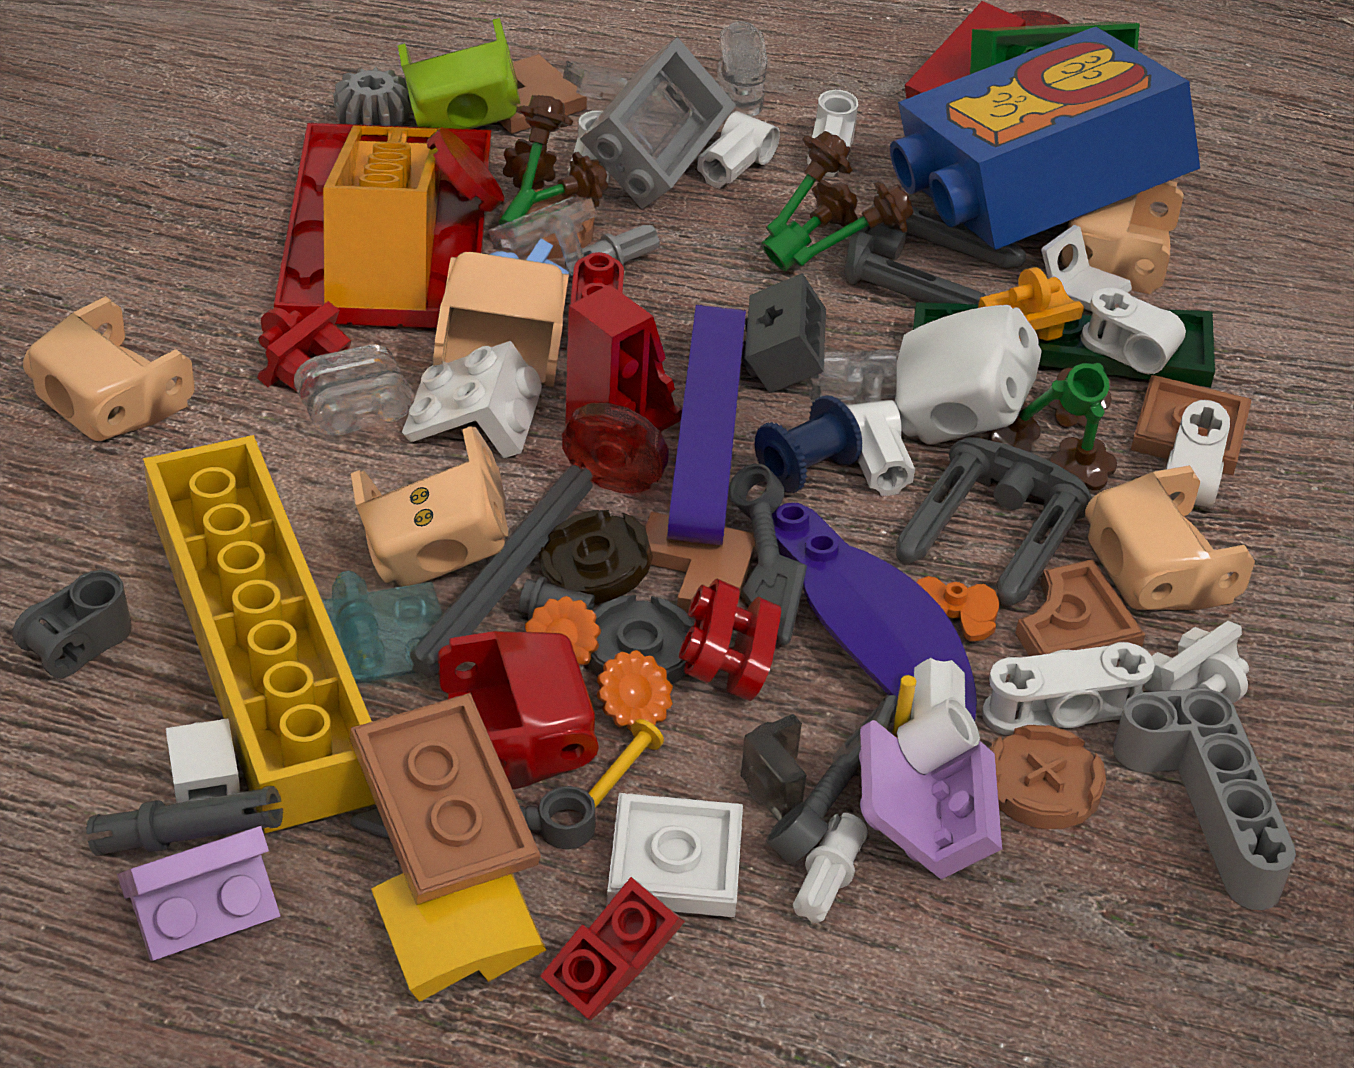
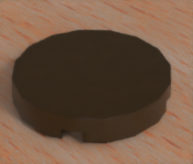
[539,510,653,604]

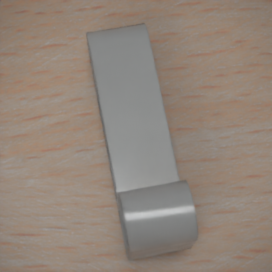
[1113,688,1296,910]

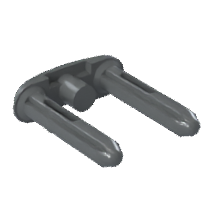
[844,204,1026,304]
[896,438,1092,606]

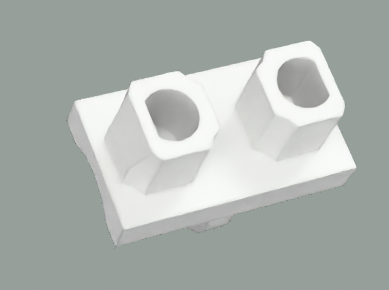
[1144,621,1249,703]

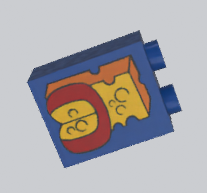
[890,26,1200,250]

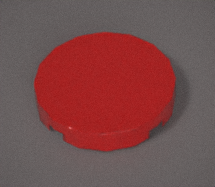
[427,127,505,212]

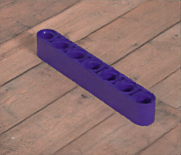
[667,305,746,546]

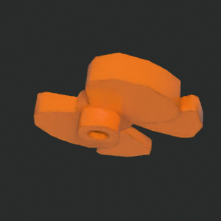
[916,576,999,641]

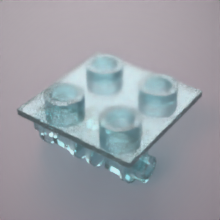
[322,571,443,684]

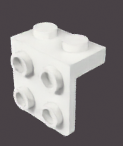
[402,341,542,458]

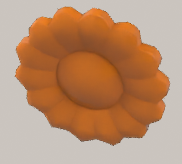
[525,596,601,665]
[597,650,673,731]

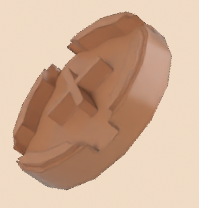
[990,725,1107,829]

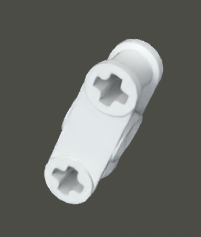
[982,642,1155,736]

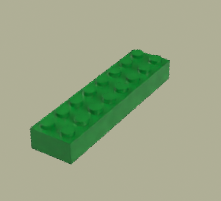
[970,21,1140,74]

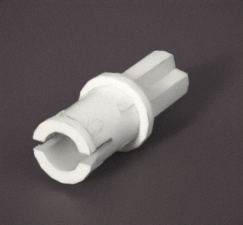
[793,813,868,923]

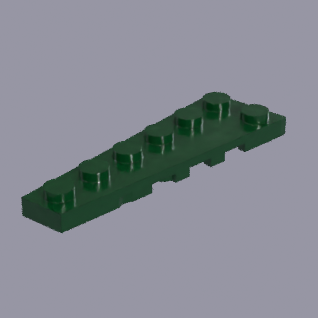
[912,302,1215,388]

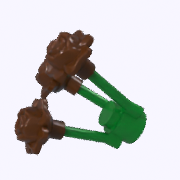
[760,131,914,272]

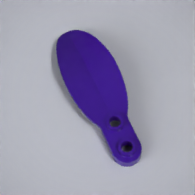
[772,503,977,721]

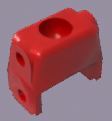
[438,631,599,790]

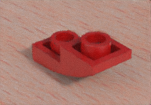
[540,877,685,1020]

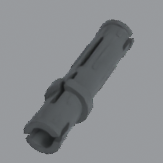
[86,786,283,856]

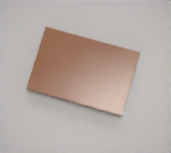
[349,693,541,905]

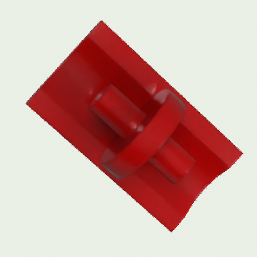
[257,301,352,394]

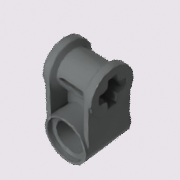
[12,570,132,678]

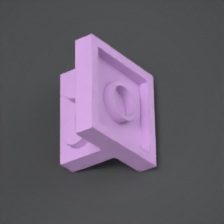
[117,826,280,961]

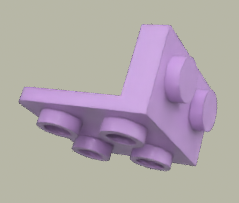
[859,720,1002,879]

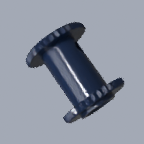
[754,395,862,493]

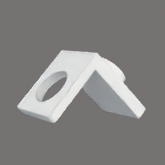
[1041,225,1132,312]

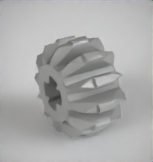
[333,67,411,126]

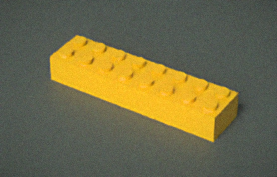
[143,435,376,833]

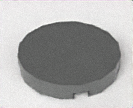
[587,595,694,684]

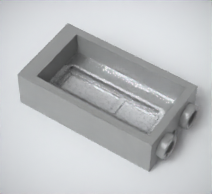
[580,37,736,209]

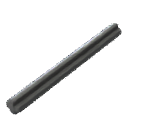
[410,465,593,678]

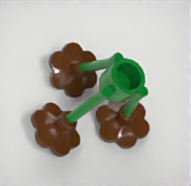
[985,363,1117,490]

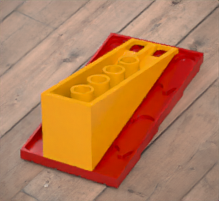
[274,123,491,328]

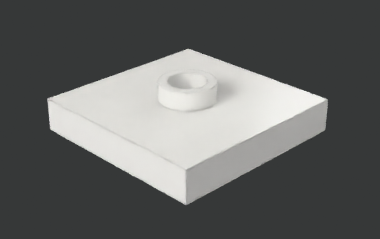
[607,793,743,917]

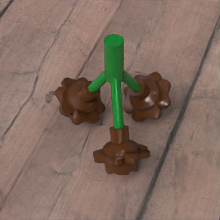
[498,95,608,233]

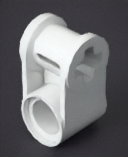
[1081,287,1186,374]
[1166,400,1230,509]

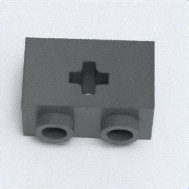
[742,273,826,393]

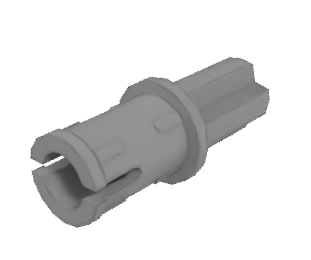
[564,225,660,277]

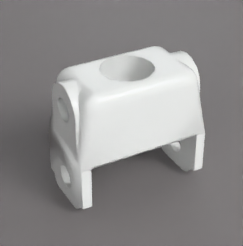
[895,305,1042,445]

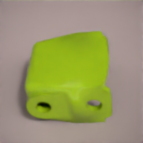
[398,18,521,129]

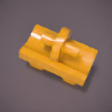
[978,267,1084,341]

